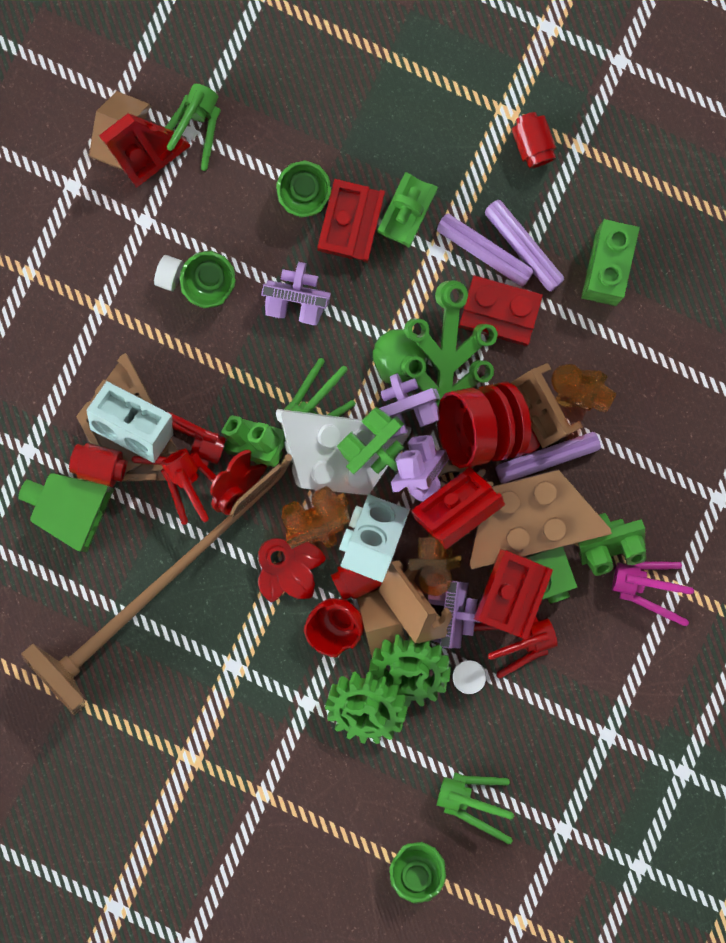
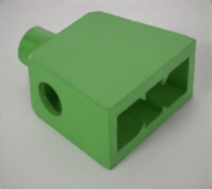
[18,473,114,552]

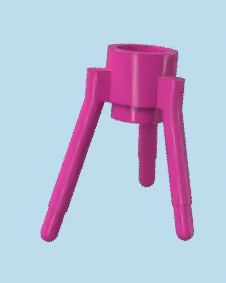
[612,561,694,626]

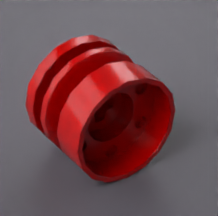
[437,381,531,469]

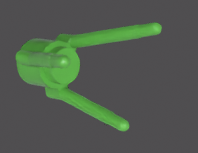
[165,83,221,171]
[284,358,356,417]
[436,773,514,844]

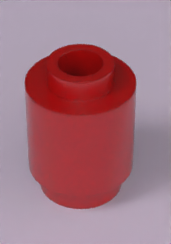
[511,112,557,169]
[69,443,128,487]
[331,566,382,600]

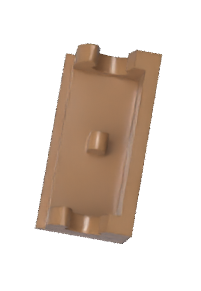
[511,363,583,448]
[379,561,452,644]

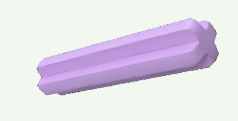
[485,200,564,291]
[437,214,533,286]
[495,432,601,484]

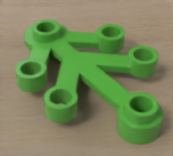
[401,280,498,406]

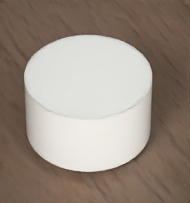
[154,255,184,292]
[453,660,486,694]

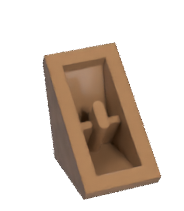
[89,91,151,170]
[357,590,406,658]

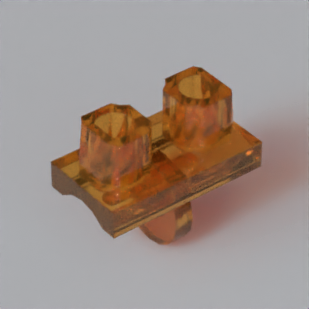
[551,364,617,412]
[282,486,350,549]
[409,535,461,596]

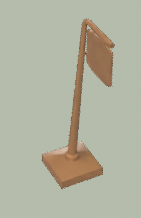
[21,454,292,715]

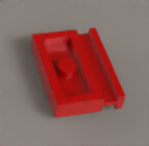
[317,179,385,263]
[459,275,543,347]
[411,467,505,549]
[474,549,553,640]

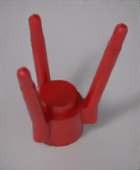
[131,412,226,466]
[161,449,216,525]
[474,617,558,679]

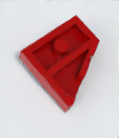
[99,113,191,188]

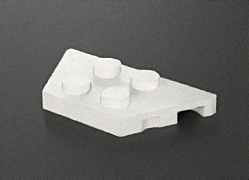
[276,409,411,495]

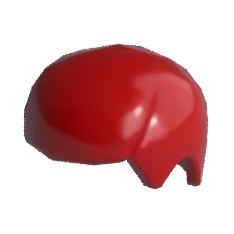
[303,598,364,657]

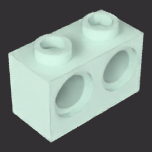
[87,381,173,463]
[339,494,409,583]

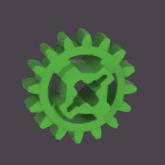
[369,634,451,707]
[325,672,408,744]

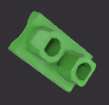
[377,172,438,248]
[337,407,404,474]
[221,415,286,467]
[578,513,646,576]

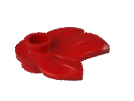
[210,449,267,515]
[258,538,326,603]

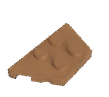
[76,353,178,482]
[470,470,612,570]

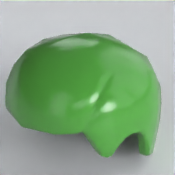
[276,160,331,217]
[180,250,236,308]
[373,329,428,385]
[389,842,446,904]

